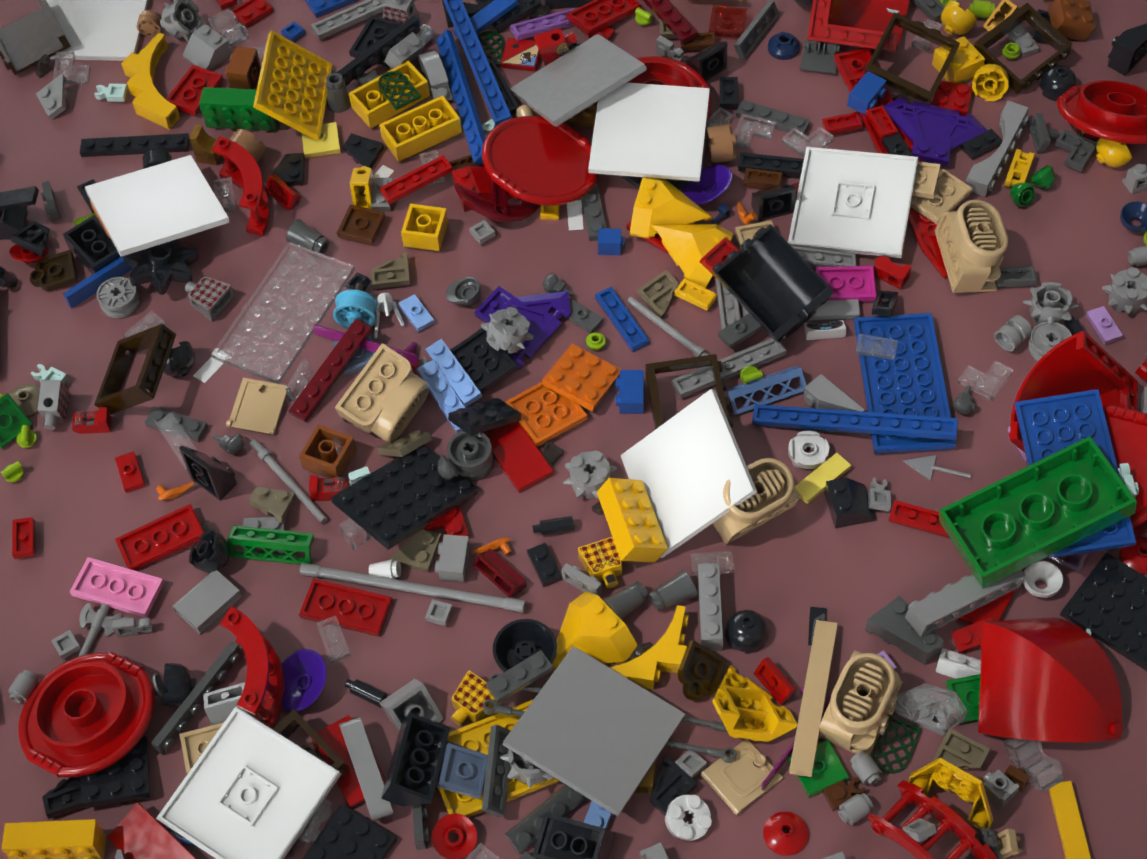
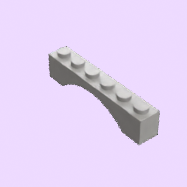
[966,101,1030,197]

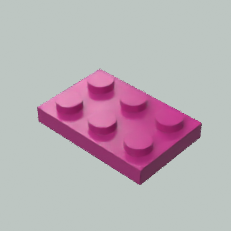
[815,266,876,302]

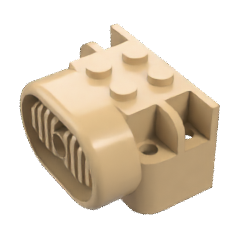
[935,200,1008,293]
[335,343,430,442]
[712,458,801,545]
[819,650,903,754]

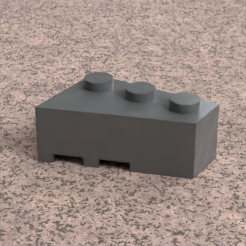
[865,596,944,664]

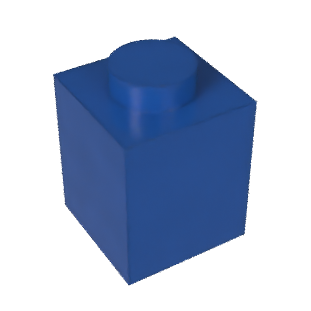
[598,228,625,255]

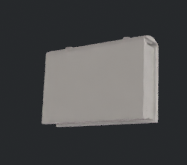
[173,570,242,634]

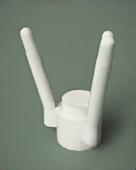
[374,293,405,339]

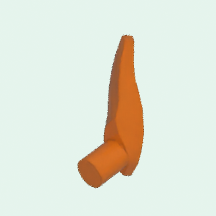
[737,202,757,225]
[156,482,194,500]
[472,537,512,556]

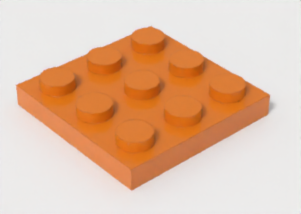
[542,343,622,412]
[505,382,588,447]

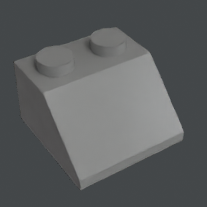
[183,24,232,71]
[379,678,444,732]

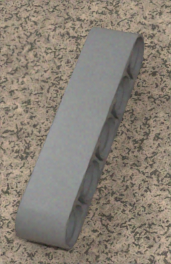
[339,717,393,821]

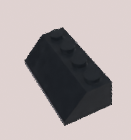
[381,712,450,806]

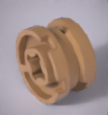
[136,10,162,37]

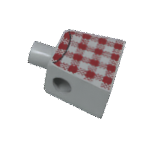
[383,0,419,24]
[185,277,234,322]
[38,380,72,430]

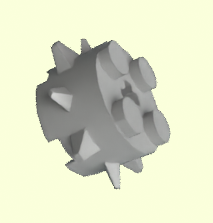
[160,0,202,42]
[1102,267,1147,314]
[1023,282,1078,325]
[481,307,534,353]
[563,450,617,499]
[500,749,554,787]

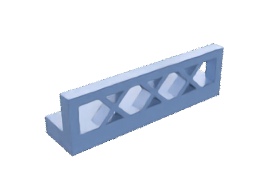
[724,366,806,415]

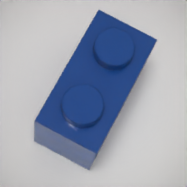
[847,71,887,115]
[615,370,644,414]

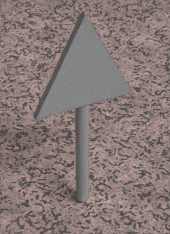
[903,455,972,481]

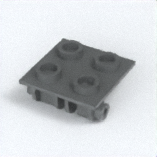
[800,40,840,74]

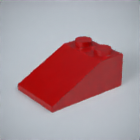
[452,166,515,212]

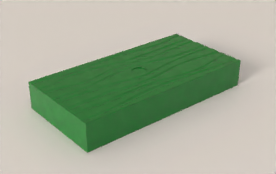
[939,436,1137,589]

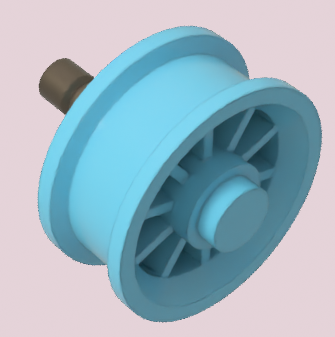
[333,283,378,329]

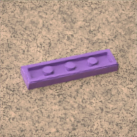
[510,8,575,41]

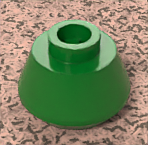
[1031,165,1055,189]
[1010,183,1035,207]

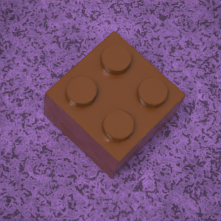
[1048,0,1096,42]
[225,46,261,90]
[299,424,357,478]

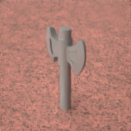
[78,603,121,657]

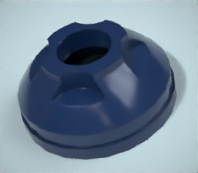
[768,32,800,60]
[1120,201,1147,232]

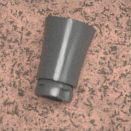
[325,73,351,113]
[286,219,330,256]
[649,570,698,611]
[603,581,649,621]

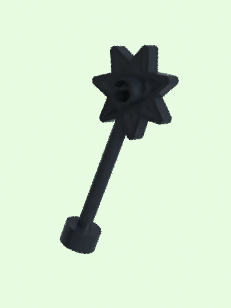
[123,149,198,295]

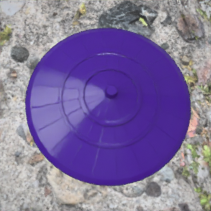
[682,165,732,204]
[281,649,326,711]

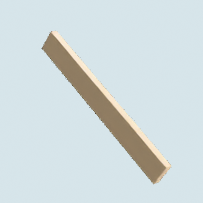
[789,620,838,777]

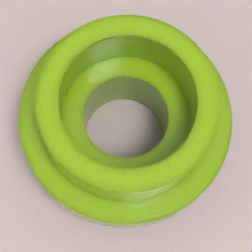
[1002,43,1021,59]
[586,333,605,351]

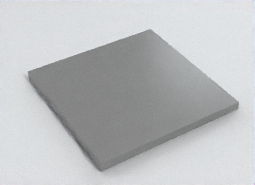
[510,34,647,127]
[503,646,685,817]

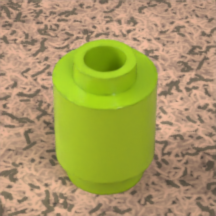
[968,0,995,19]

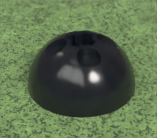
[493,619,557,672]

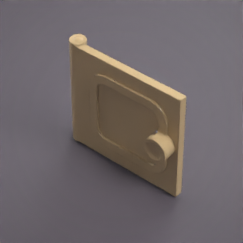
[226,378,289,435]
[700,739,783,816]

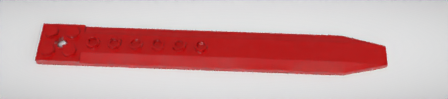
[834,48,948,279]

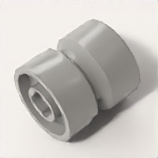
[994,315,1032,352]

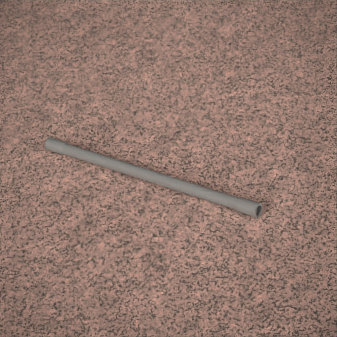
[300,563,526,613]

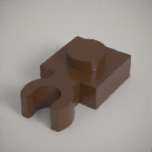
[822,777,866,811]

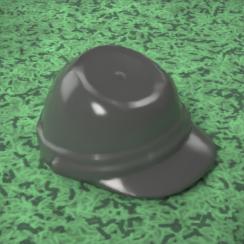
[446,277,481,306]

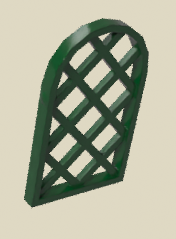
[477,31,504,66]
[378,71,421,110]
[873,715,921,774]

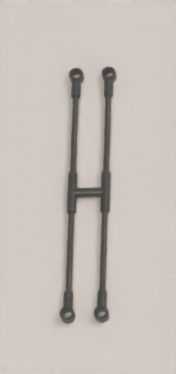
[483,674,736,763]

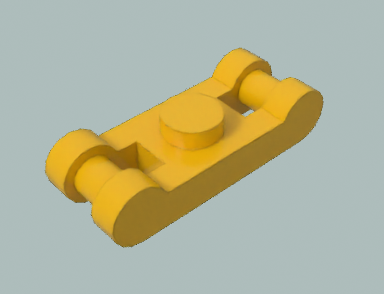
[1004,149,1035,188]

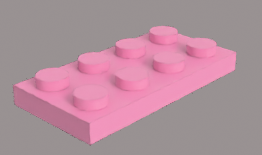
[70,557,164,618]

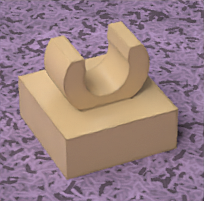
[996,828,1022,859]

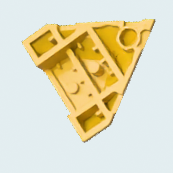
[630,177,712,238]
[652,224,733,288]
[552,591,640,671]
[712,665,798,742]

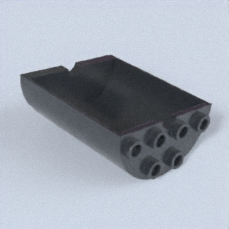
[712,224,834,343]

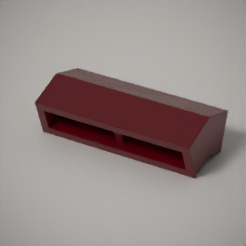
[473,549,527,598]

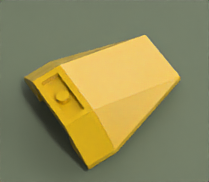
[908,758,993,829]

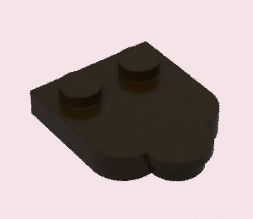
[30,249,78,291]
[678,640,727,701]

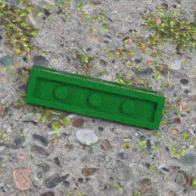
[228,525,314,565]

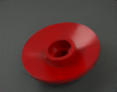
[9,244,48,263]
[1120,537,1147,575]
[763,812,809,856]
[432,814,477,859]

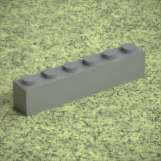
[905,570,1026,637]

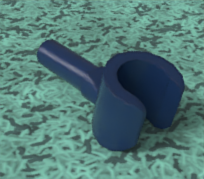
[710,203,730,224]

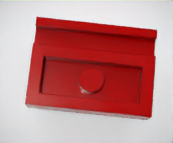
[231,0,274,29]

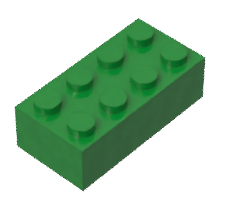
[199,87,278,131]

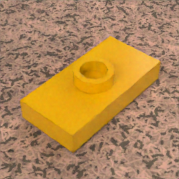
[674,278,717,311]

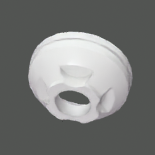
[1023,561,1063,598]

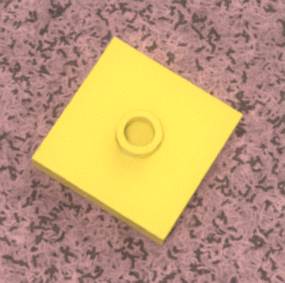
[302,122,341,158]

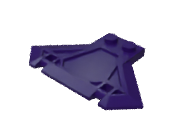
[884,98,988,167]
[474,286,571,369]

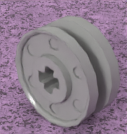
[97,277,140,318]
[1028,321,1072,361]

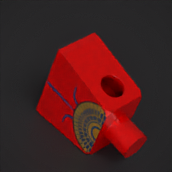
[533,28,577,66]

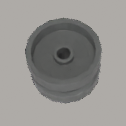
[447,431,494,482]

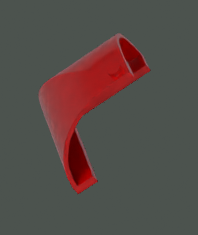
[807,0,910,52]
[1009,331,1138,452]
[978,617,1123,742]

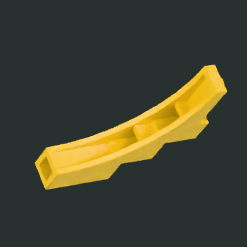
[121,32,180,130]
[609,605,689,690]

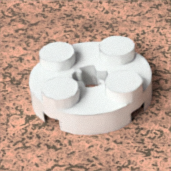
[788,431,829,469]
[665,795,712,841]

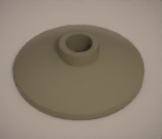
[9,384,40,417]

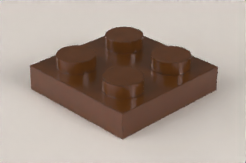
[337,204,385,245]

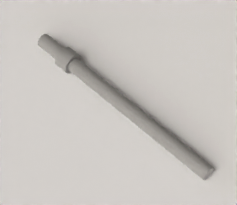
[627,296,709,357]
[250,439,328,524]

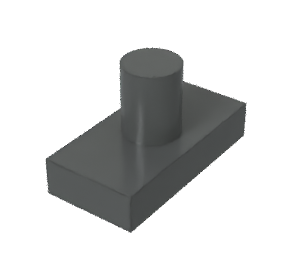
[1028,113,1058,153]

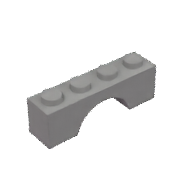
[697,563,723,651]

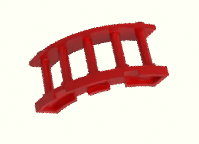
[212,136,270,236]
[220,606,285,729]
[867,780,998,859]

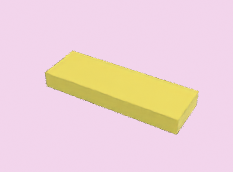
[795,452,851,504]

